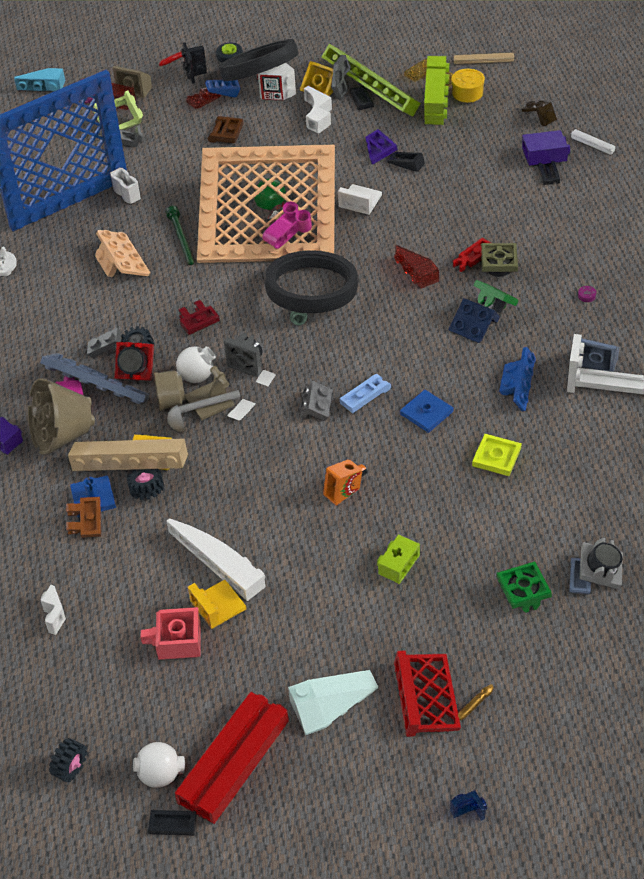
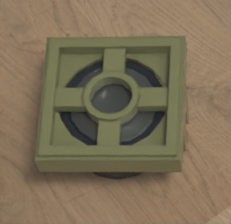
[481,243,518,277]

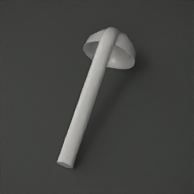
[167,390,241,432]

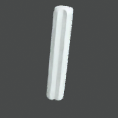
[571,129,615,155]

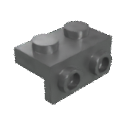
[299,381,332,420]

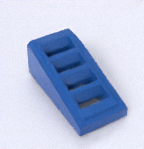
[205,80,240,97]

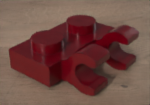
[178,300,220,335]

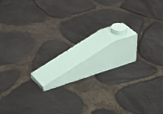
[288,670,378,735]

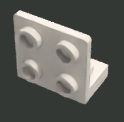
[338,184,382,215]

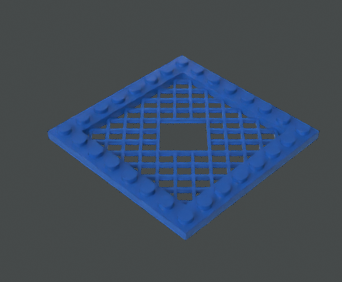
[0,70,127,231]

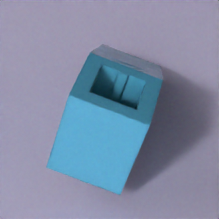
[14,68,65,91]

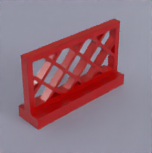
[394,650,461,737]

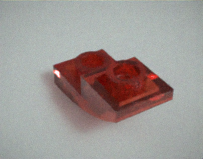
[186,88,221,109]

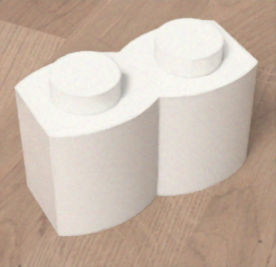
[110,168,141,204]

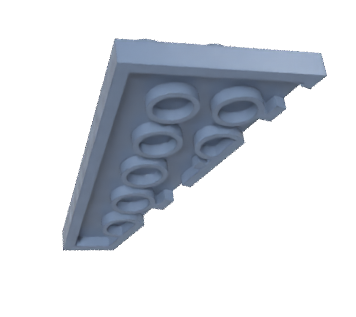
[40,353,150,404]

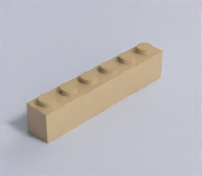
[68,439,188,471]

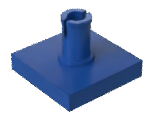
[70,475,116,517]

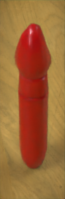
[159,51,182,66]

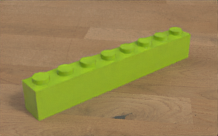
[322,44,421,116]

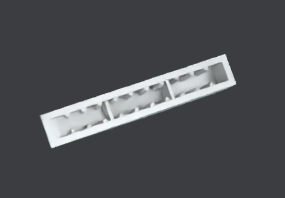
[167,518,265,601]

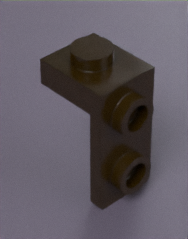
[521,100,557,126]

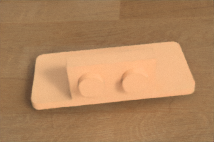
[95,230,150,277]

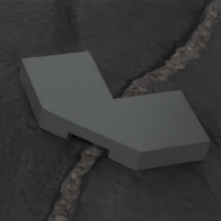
[331,55,351,100]

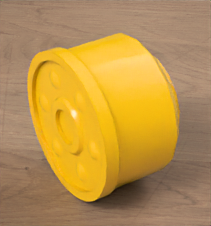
[451,68,485,103]

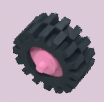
[127,469,164,500]
[49,738,88,782]

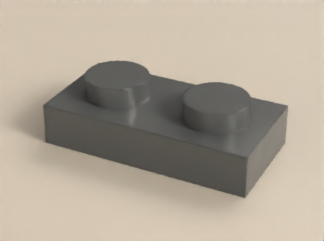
[87,328,122,358]

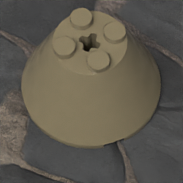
[28,378,95,455]

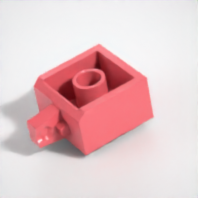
[141,607,201,660]

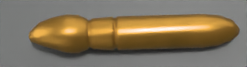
[458,684,494,721]

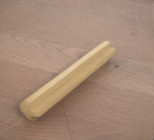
[453,53,514,64]

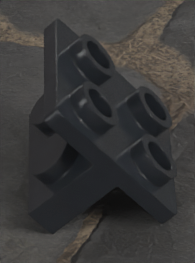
[181,42,207,84]

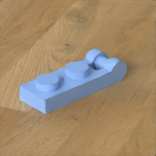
[340,374,391,413]

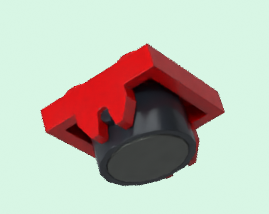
[114,342,154,381]

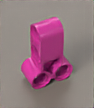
[262,201,312,249]

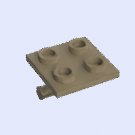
[185,366,234,421]

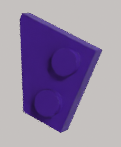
[365,129,398,165]

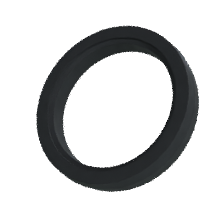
[218,39,299,81]
[265,250,358,313]

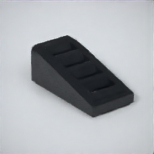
[387,152,425,172]

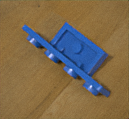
[499,347,536,412]

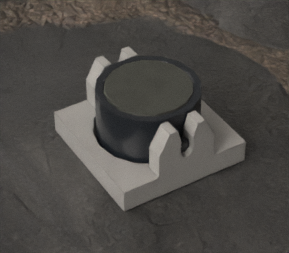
[580,538,623,589]

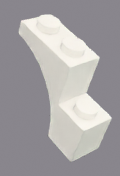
[304,86,332,134]

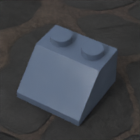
[580,338,620,372]

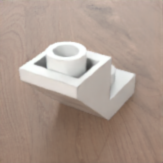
[41,585,66,635]

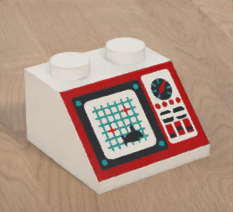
[258,63,296,100]

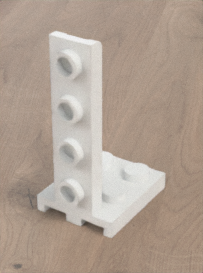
[567,334,644,395]

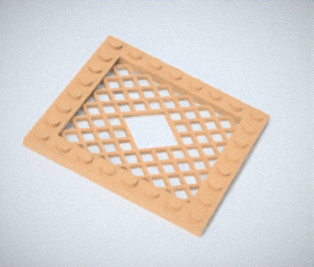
[197,145,335,263]

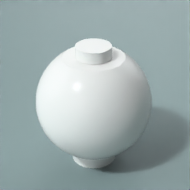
[176,346,216,383]
[133,742,185,788]

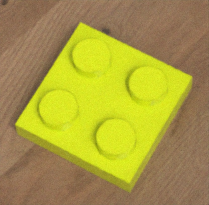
[472,434,522,476]

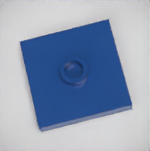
[400,390,453,433]

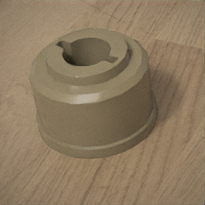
[154,370,185,411]

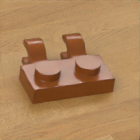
[66,497,101,538]

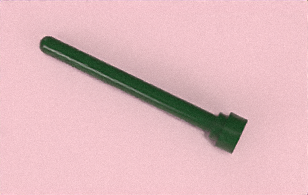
[165,206,194,265]

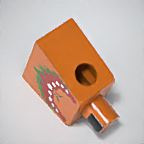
[323,460,367,505]

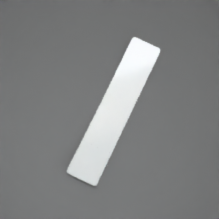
[227,370,276,420]

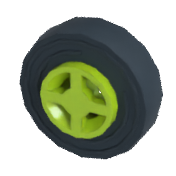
[216,42,243,63]

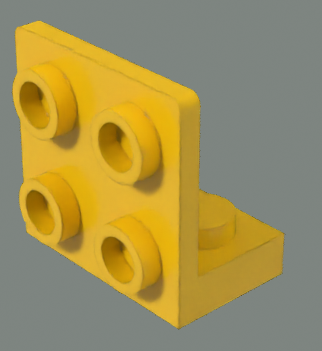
[188,580,246,629]

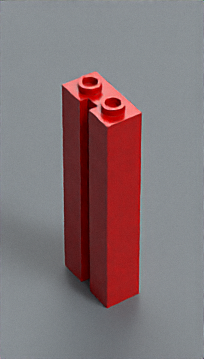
[175,692,289,824]

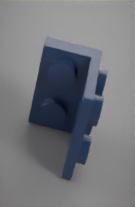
[449,298,500,343]

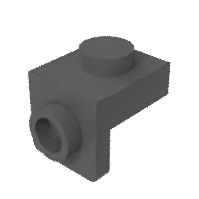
[120,126,143,147]

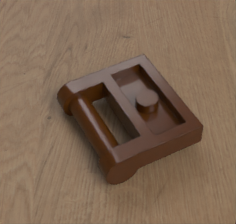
[208,116,244,143]

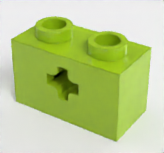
[377,534,420,584]

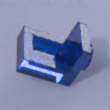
[450,790,487,821]

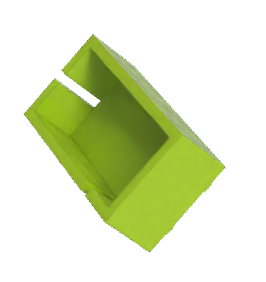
[424,56,449,125]

